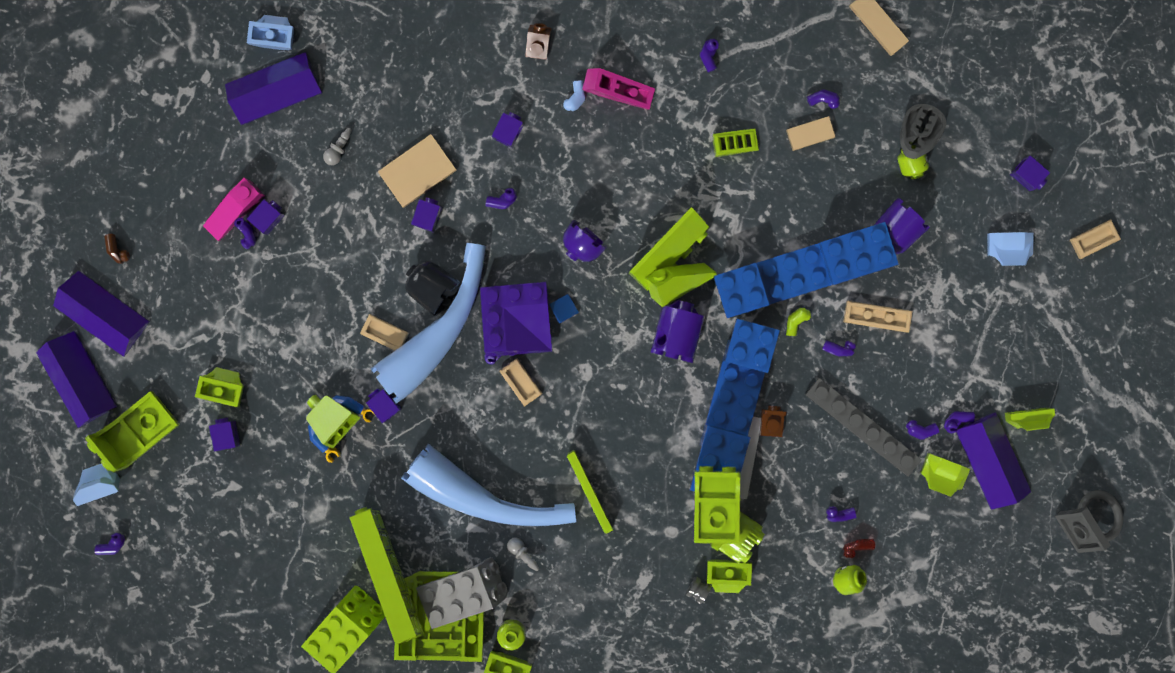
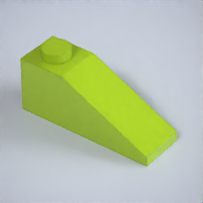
[645,263,717,307]

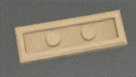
[849,0,909,56]
[843,301,913,333]

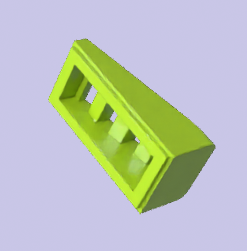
[712,129,759,157]

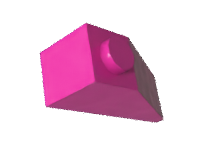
[582,68,655,110]
[203,178,265,241]

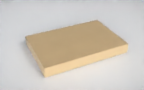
[378,134,457,208]

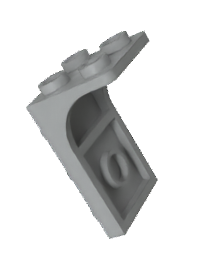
[416,557,507,629]

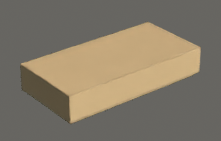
[786,116,835,151]
[1070,220,1121,259]
[360,314,409,350]
[500,358,542,407]

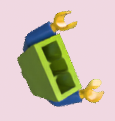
[306,395,375,463]

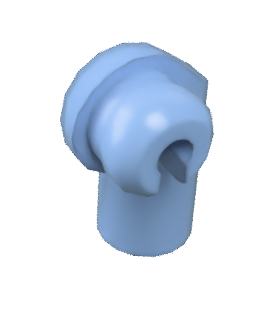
[563,80,585,111]

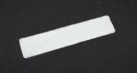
[740,417,761,499]

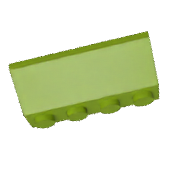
[629,207,709,291]

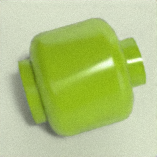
[897,145,929,179]
[833,565,867,595]
[497,619,526,650]

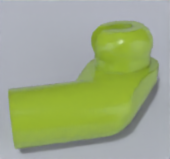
[786,308,811,336]

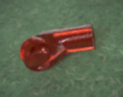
[842,539,875,558]

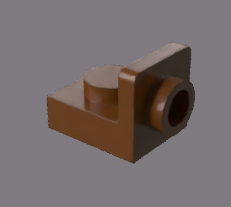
[759,405,787,437]

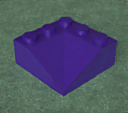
[480,282,552,357]

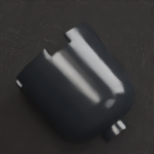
[405,261,461,317]

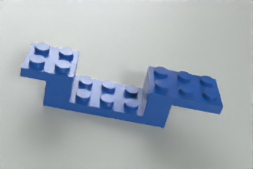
[714,222,899,318]
[690,319,780,491]

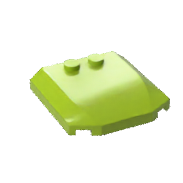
[394,571,484,662]

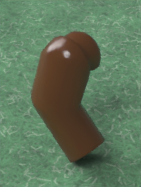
[104,234,130,264]

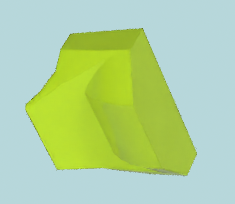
[195,367,244,407]
[1005,408,1055,431]
[920,453,970,497]
[707,559,752,593]
[484,651,532,673]

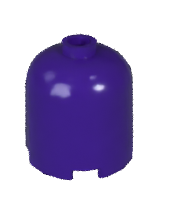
[874,198,930,254]

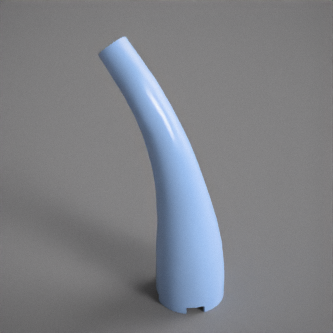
[371,243,486,403]
[401,444,576,526]

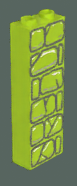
[349,507,424,645]

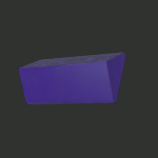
[225,52,322,125]
[53,271,150,357]
[36,331,117,428]
[956,412,1031,510]

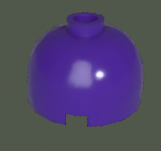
[563,220,607,262]

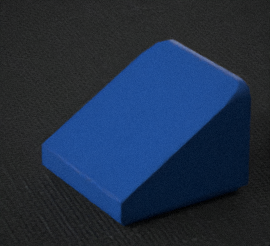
[549,294,579,323]

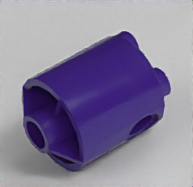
[650,300,705,363]

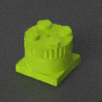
[709,511,765,563]

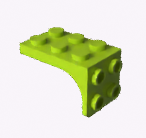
[85,391,180,472]
[694,466,741,544]
[301,586,385,673]

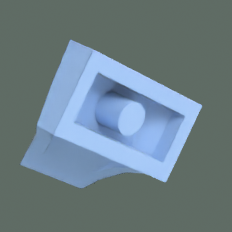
[247,15,294,50]
[987,232,1034,266]
[73,464,120,506]

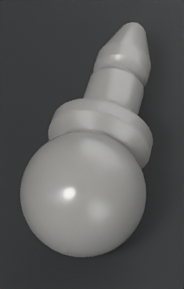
[323,128,351,165]
[507,537,539,571]

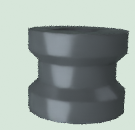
[685,577,712,604]

